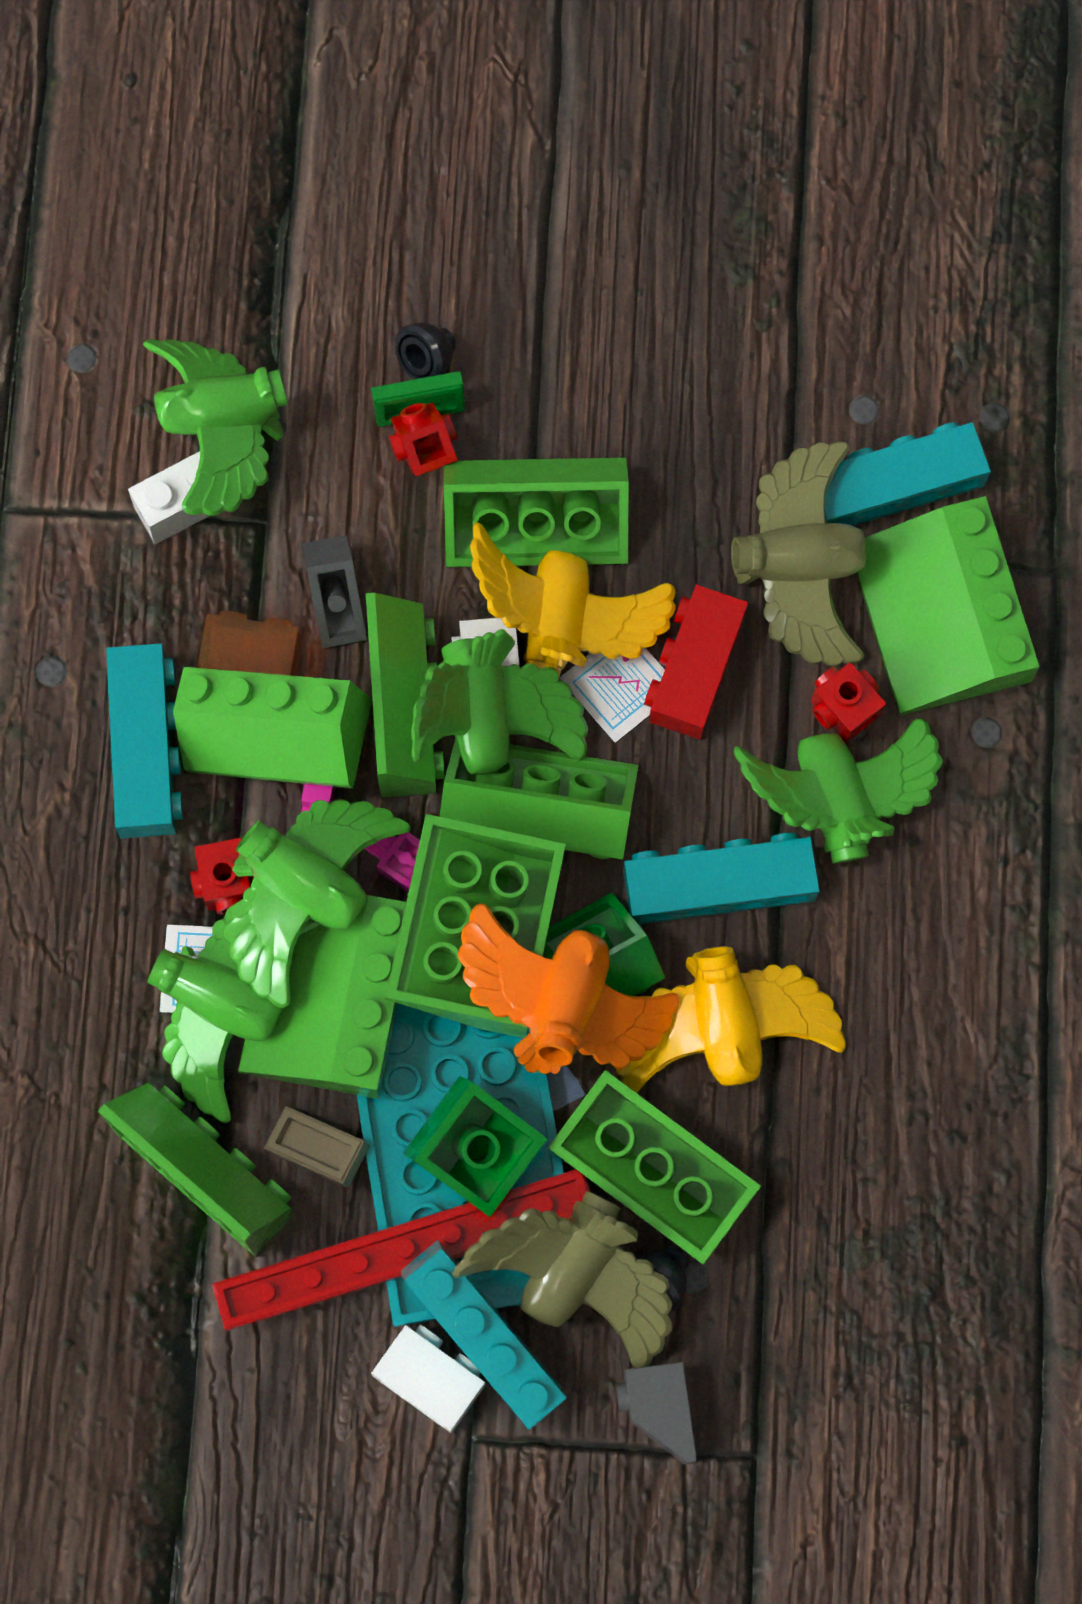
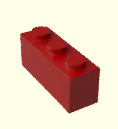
[644,584,748,740]

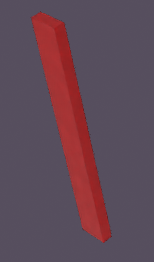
[212,1169,590,1332]

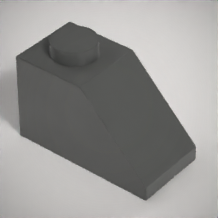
[302,535,367,649]
[616,1362,697,1465]

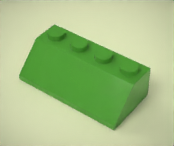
[444,458,629,567]
[366,593,445,798]
[173,667,373,788]
[440,738,638,859]
[548,1070,761,1265]

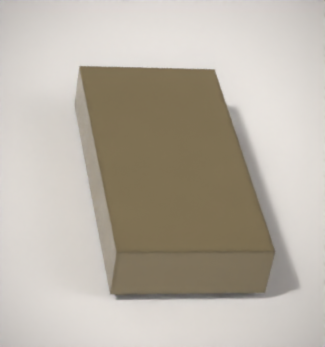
[264,1106,370,1188]

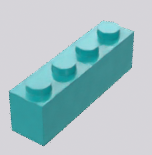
[826,422,991,526]
[106,643,184,838]
[623,833,819,925]
[401,1240,567,1430]

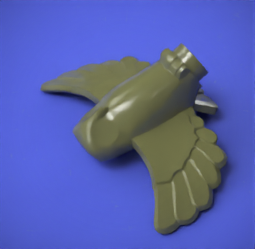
[731,441,866,667]
[453,1191,672,1368]

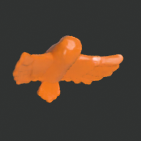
[458,904,679,1074]

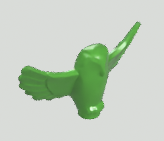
[143,339,288,516]
[411,629,588,775]
[734,719,943,864]
[223,799,411,1008]
[147,904,320,1123]

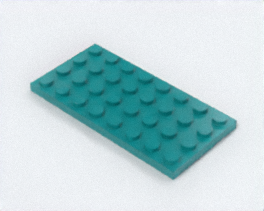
[357,1004,564,1327]

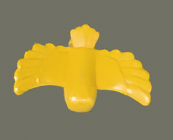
[470,522,676,678]
[615,946,846,1093]

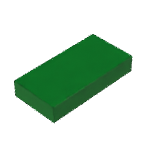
[371,371,466,427]

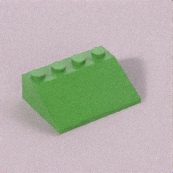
[856,496,1039,716]
[385,814,566,1038]
[238,895,406,1099]
[98,1083,294,1258]

